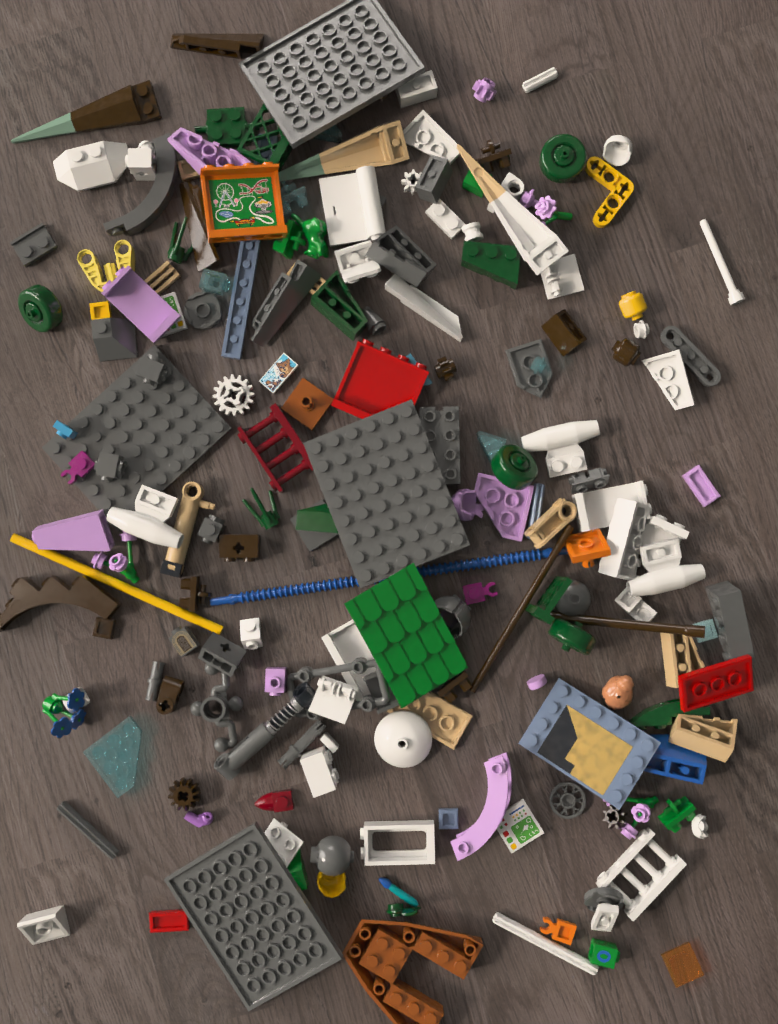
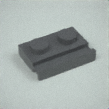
[10,223,58,267]

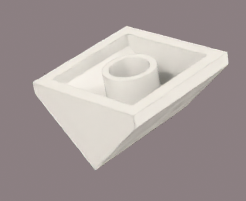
[17,905,70,945]

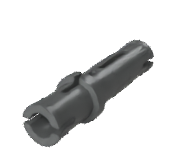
[277,719,327,769]

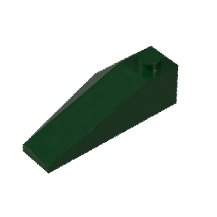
[295,504,338,533]

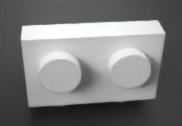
[334,240,381,283]
[639,514,689,554]

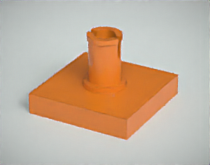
[564,528,611,568]

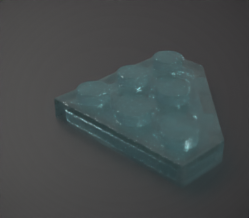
[83,715,142,798]

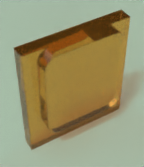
[661,941,704,988]

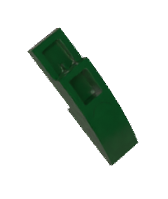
[629,698,710,730]

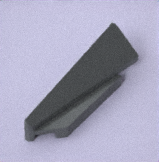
[251,259,321,347]

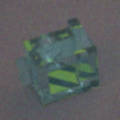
[199,268,230,296]

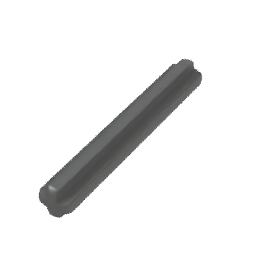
[57,801,119,859]

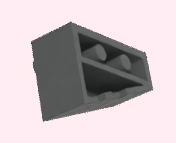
[365,225,437,287]

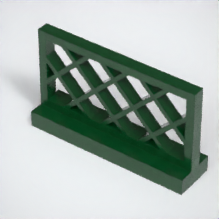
[237,104,293,172]
[525,576,573,625]

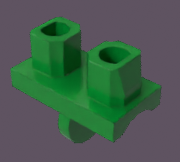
[273,220,306,260]
[658,796,696,833]

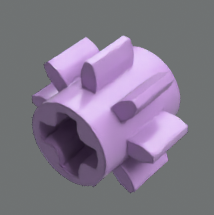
[472,77,497,103]

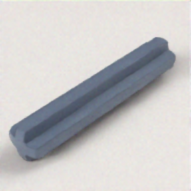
[526,483,545,539]

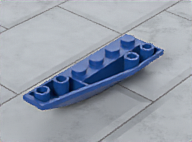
[644,734,707,785]

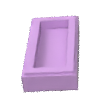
[682,465,720,507]

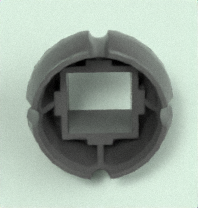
[434,594,472,640]

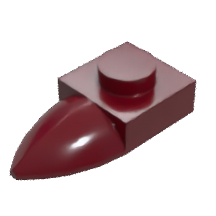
[254,789,294,813]

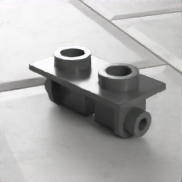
[568,467,610,494]

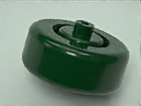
[539,134,587,183]
[18,285,63,332]
[491,444,538,490]
[548,618,596,655]

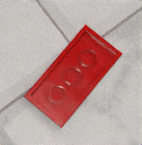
[678,654,754,713]

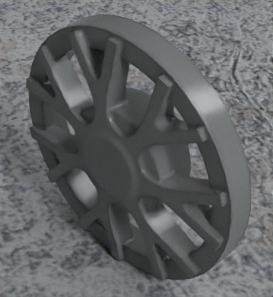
[549,782,586,819]

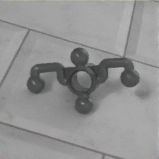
[190,663,244,752]

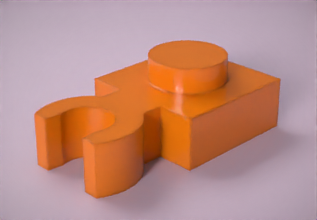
[540,917,577,945]

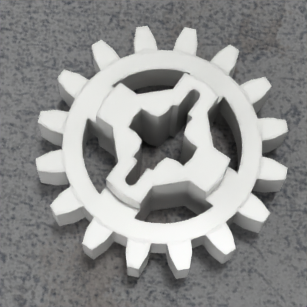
[213,374,255,417]

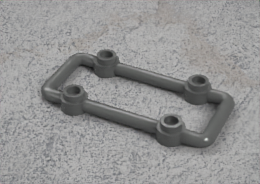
[286,657,390,720]

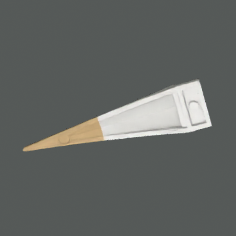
[457,144,569,275]

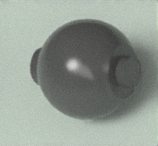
[310,835,354,876]

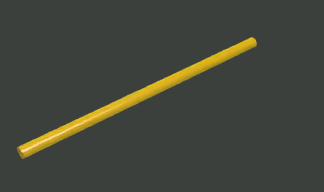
[10,533,224,635]

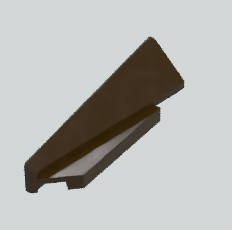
[170,33,264,59]

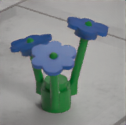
[42,688,86,738]

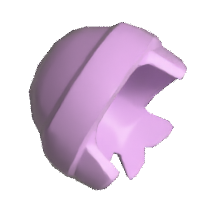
[451,489,484,521]

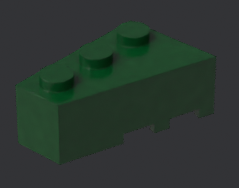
[461,241,520,290]

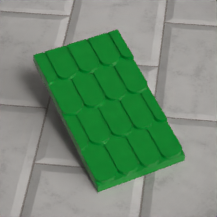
[344,563,468,708]

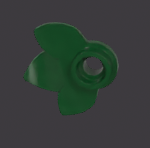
[386,903,421,917]

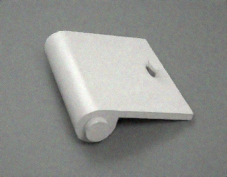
[319,166,386,247]

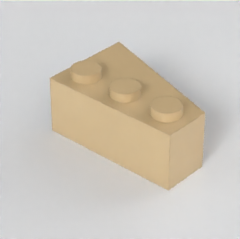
[660,633,705,688]
[668,714,738,763]

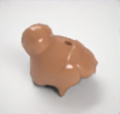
[602,675,634,710]

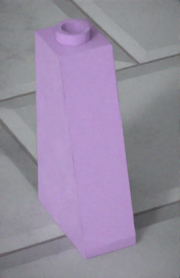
[32,509,115,551]

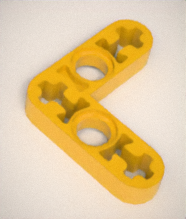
[585,156,634,228]

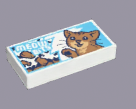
[259,353,299,394]

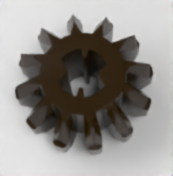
[168,777,202,811]

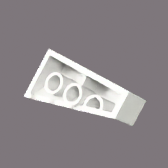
[598,498,648,580]

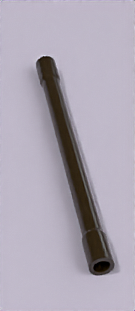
[550,611,705,638]

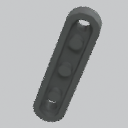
[660,326,721,387]

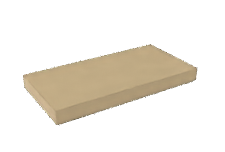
[387,691,473,750]

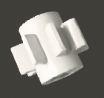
[401,169,422,195]

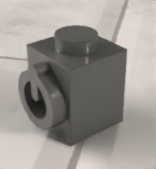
[135,354,168,386]
[94,452,126,482]
[197,514,226,545]

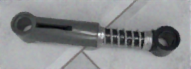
[214,682,316,780]

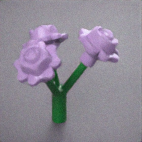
[519,189,572,226]

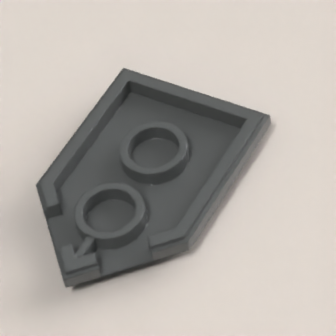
[505,339,553,398]

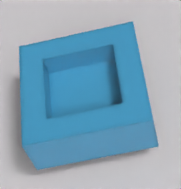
[53,420,78,439]

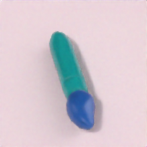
[379,877,419,907]

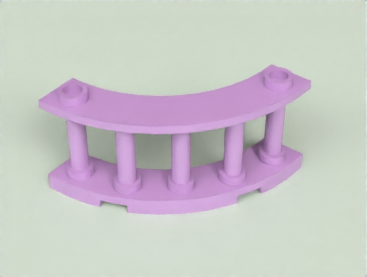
[450,752,512,861]

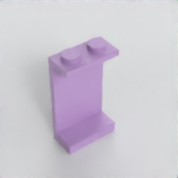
[101,265,181,344]

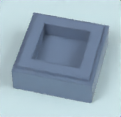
[438,808,459,829]

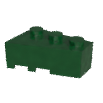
[311,270,368,341]

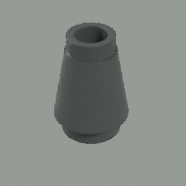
[362,306,386,336]

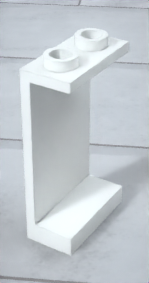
[572,481,652,532]

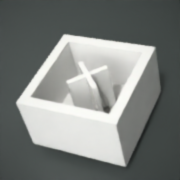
[300,745,340,798]

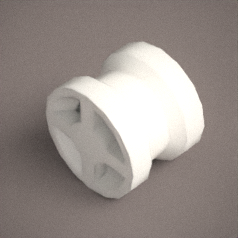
[462,222,484,242]

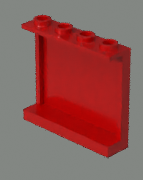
[331,339,429,419]

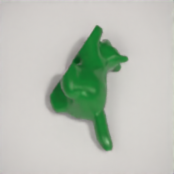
[291,213,329,259]

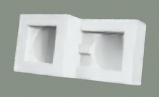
[615,587,657,622]

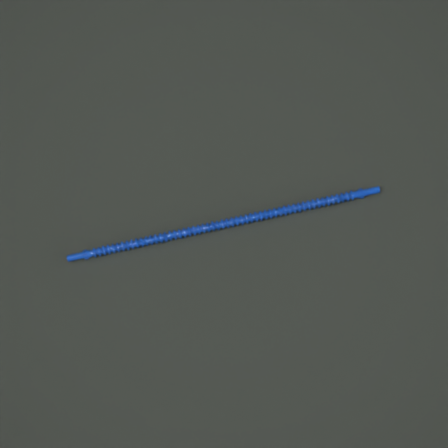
[210,547,568,606]

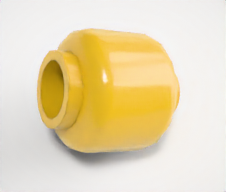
[619,290,647,321]

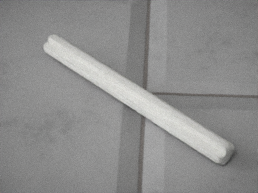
[493,912,599,975]

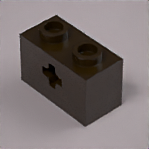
[219,535,260,562]

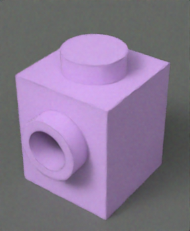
[265,667,287,696]

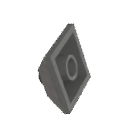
[91,318,138,362]

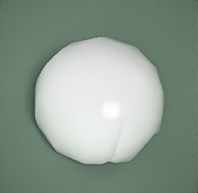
[603,135,632,166]

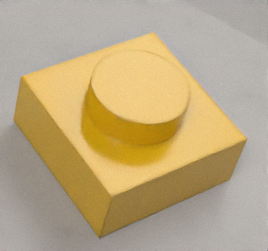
[89,301,112,320]

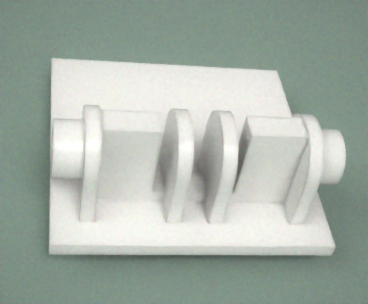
[540,254,584,300]
[308,676,359,724]
[265,818,304,867]

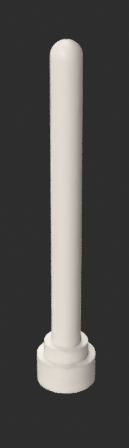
[700,219,745,306]

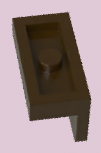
[541,309,587,356]

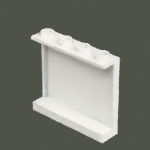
[321,620,376,701]

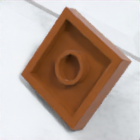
[281,378,333,431]

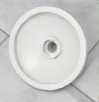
[374,710,432,768]

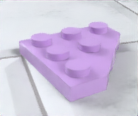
[474,473,534,542]

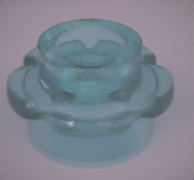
[530,356,547,374]

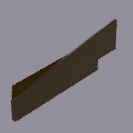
[179,179,220,272]

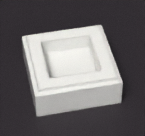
[320,732,339,753]

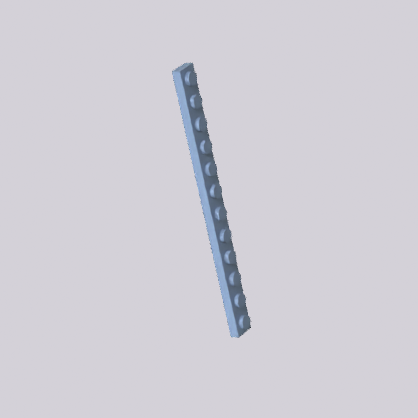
[221,134,278,360]

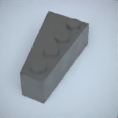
[705,581,756,664]

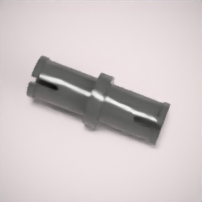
[145,661,165,702]

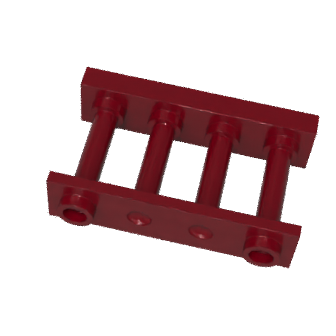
[237,403,314,493]

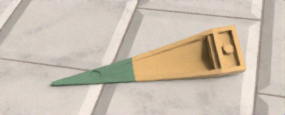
[278,120,410,182]

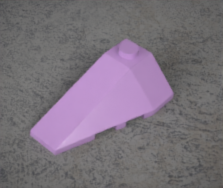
[167,127,251,175]

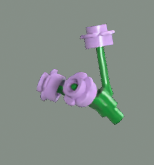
[91,530,139,584]
[603,796,659,840]

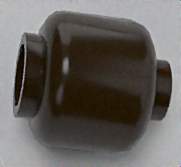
[611,338,641,367]

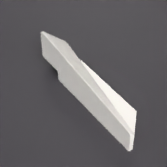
[385,274,463,342]

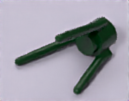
[167,217,193,264]
[242,488,280,530]

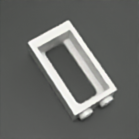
[360,820,435,866]

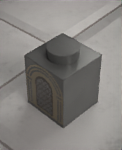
[168,626,200,658]

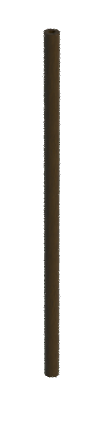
[469,525,574,693]

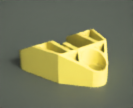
[77,240,135,293]

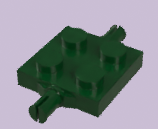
[194,107,259,148]

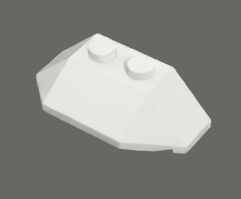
[53,141,128,192]

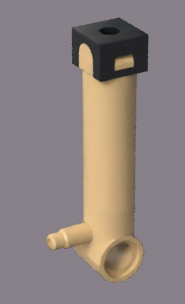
[160,482,216,578]

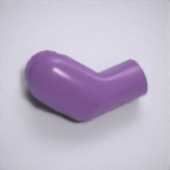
[184,811,213,827]

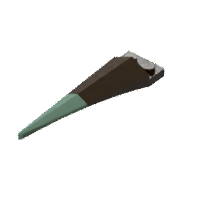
[11,80,162,144]

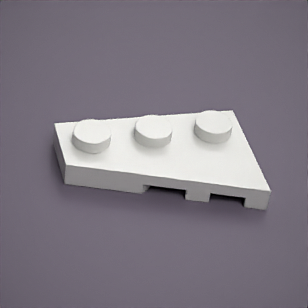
[403,110,460,165]
[642,349,695,410]

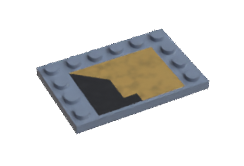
[518,678,661,810]

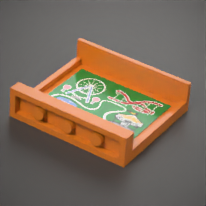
[200,162,288,243]

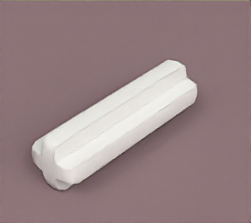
[522,67,558,93]

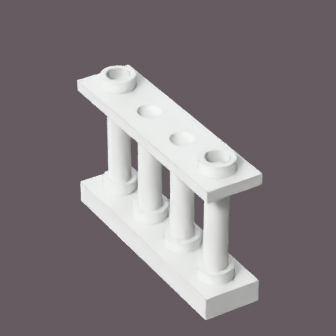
[596,827,687,922]

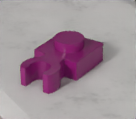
[61,450,95,485]
[462,582,498,605]

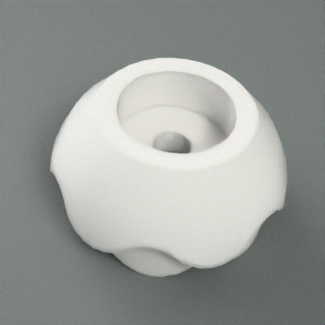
[692,814,708,839]

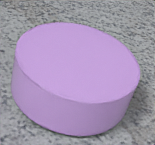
[527,674,547,690]

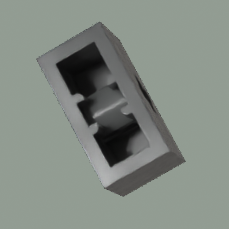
[198,632,246,677]

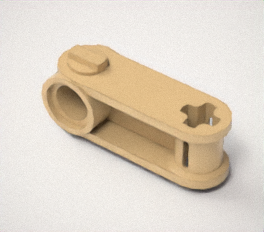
[524,498,577,549]

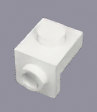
[240,618,263,650]

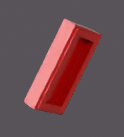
[149,909,190,933]

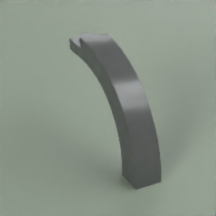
[103,133,178,236]

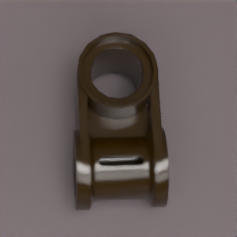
[156,675,185,715]

